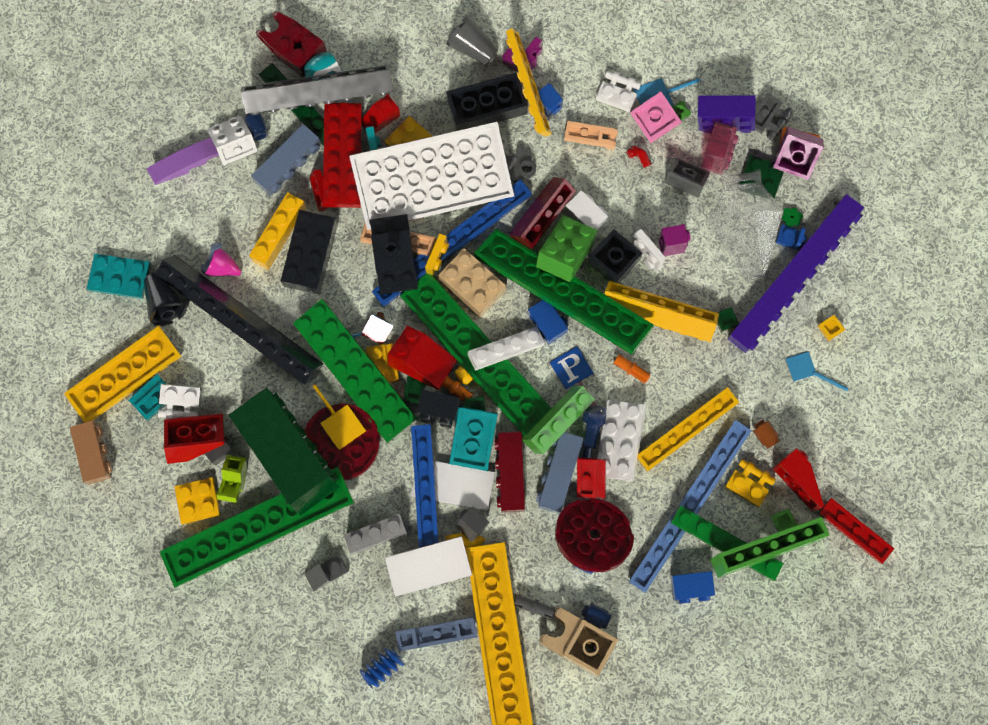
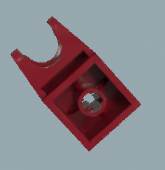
[255,11,327,77]

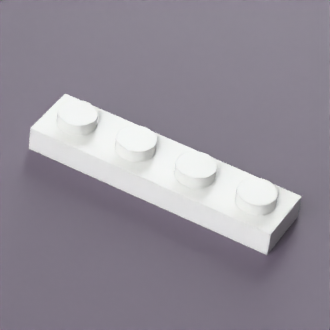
[467,326,545,371]

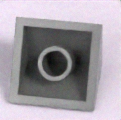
[665,158,710,198]

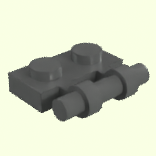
[755,93,793,141]

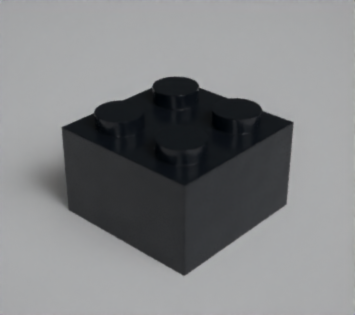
[588,229,643,283]
[417,389,461,429]

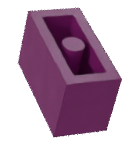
[658,224,691,256]

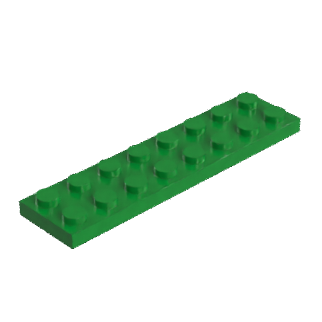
[293,299,418,443]

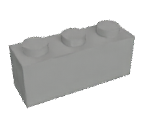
[344,514,408,555]

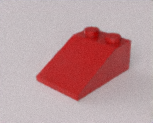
[388,325,457,390]
[164,414,224,464]
[773,448,824,512]

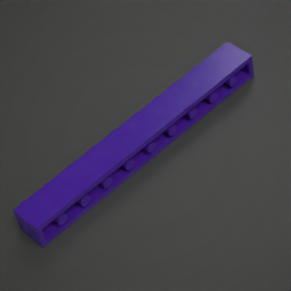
[728,194,865,353]

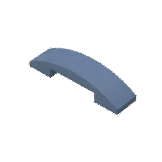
[395,617,477,652]

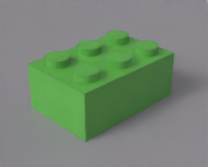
[536,215,597,282]

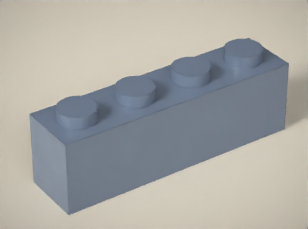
[251,124,321,196]
[536,432,583,514]

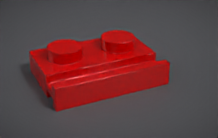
[577,457,606,499]

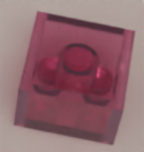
[701,122,739,175]

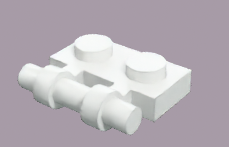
[596,71,642,112]
[158,384,200,419]

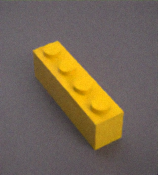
[249,192,307,270]

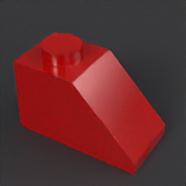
[361,94,400,134]

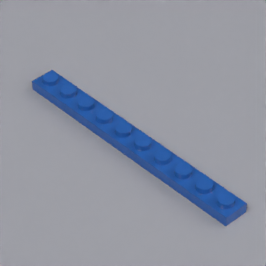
[372,180,532,307]

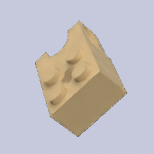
[538,607,618,677]

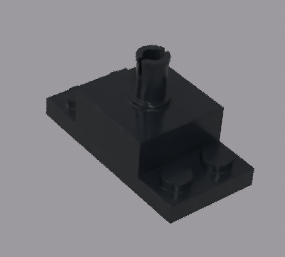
[370,214,418,295]

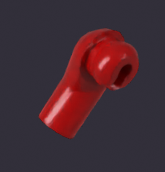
[626,146,652,168]

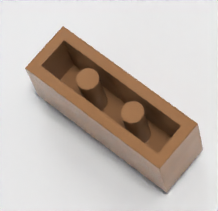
[70,421,112,485]

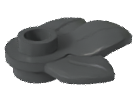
[505,146,536,181]

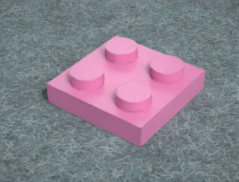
[630,92,682,144]

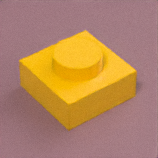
[817,315,845,342]

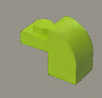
[217,455,247,503]

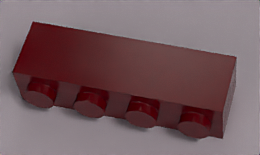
[509,177,576,249]
[494,432,525,513]

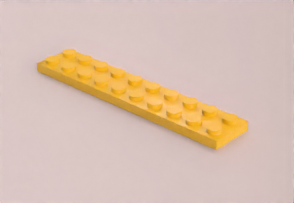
[466,542,533,725]

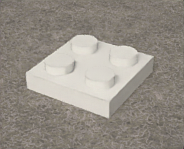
[632,229,666,272]

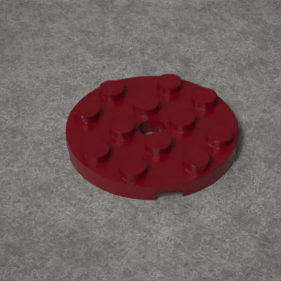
[304,403,380,481]
[555,498,634,572]

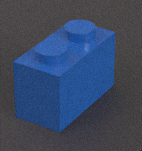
[527,300,569,345]
[670,571,715,604]

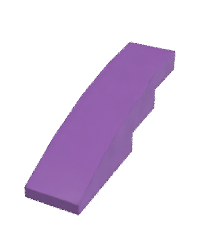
[147,138,219,185]

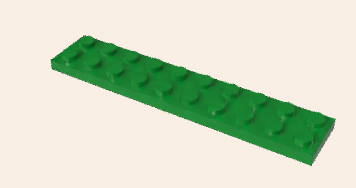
[474,229,654,355]
[400,273,551,437]
[159,467,355,588]

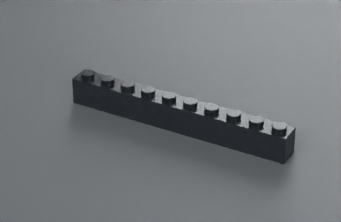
[156,255,323,385]

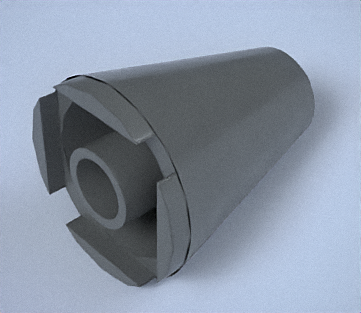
[446,15,498,65]

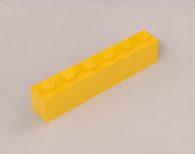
[605,281,719,342]

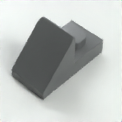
[305,554,348,591]

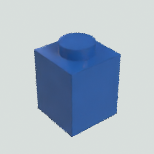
[538,83,563,116]

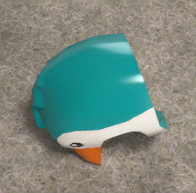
[304,51,343,77]

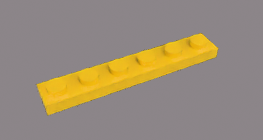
[506,28,552,137]
[637,387,739,472]

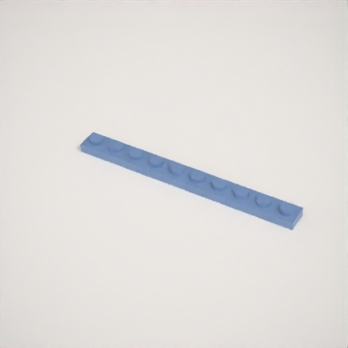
[629,420,752,593]

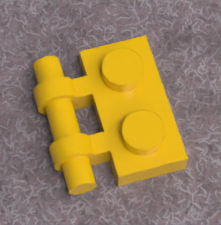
[725,459,776,508]

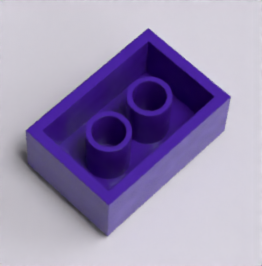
[697,95,756,133]

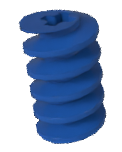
[359,647,405,689]

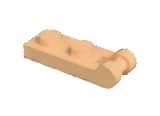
[564,121,618,150]

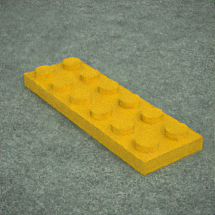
[64,326,182,423]

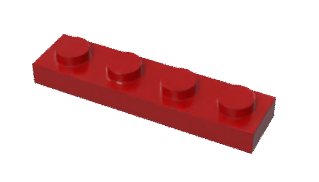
[818,498,895,564]

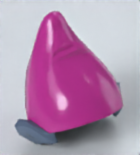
[201,243,241,277]

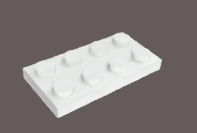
[597,400,646,482]

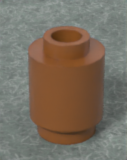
[753,420,780,449]

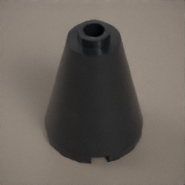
[144,272,186,326]

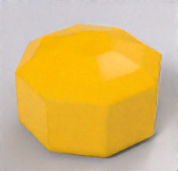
[455,366,473,385]

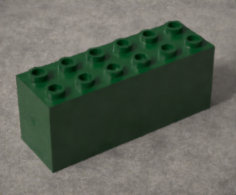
[228,387,339,515]

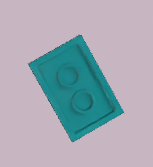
[86,253,151,299]
[449,406,498,471]

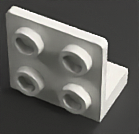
[207,116,257,165]

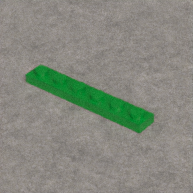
[670,506,784,581]

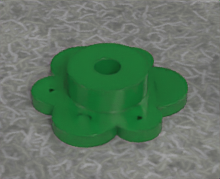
[781,208,803,227]

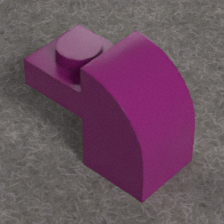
[502,37,543,72]

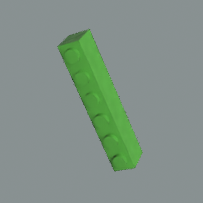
[710,517,830,578]

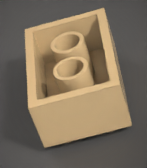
[438,248,506,318]

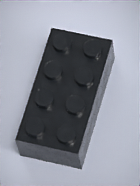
[446,72,528,131]
[280,210,338,294]

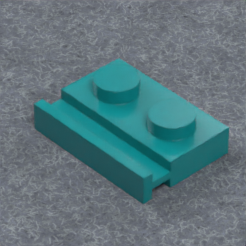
[366,126,381,151]
[128,374,166,421]

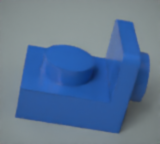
[776,224,807,251]

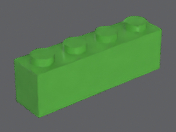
[522,386,595,454]

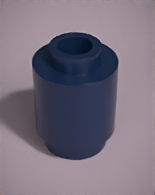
[244,113,268,141]
[581,603,612,629]

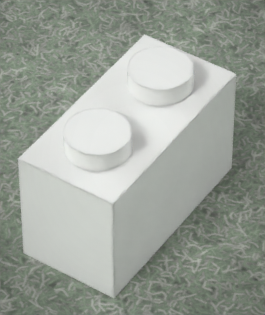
[565,190,608,231]

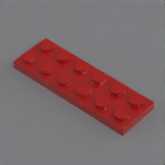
[323,103,361,208]

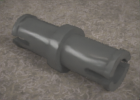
[515,595,556,620]

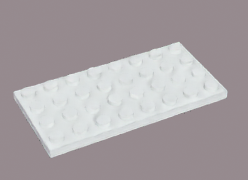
[350,122,514,230]

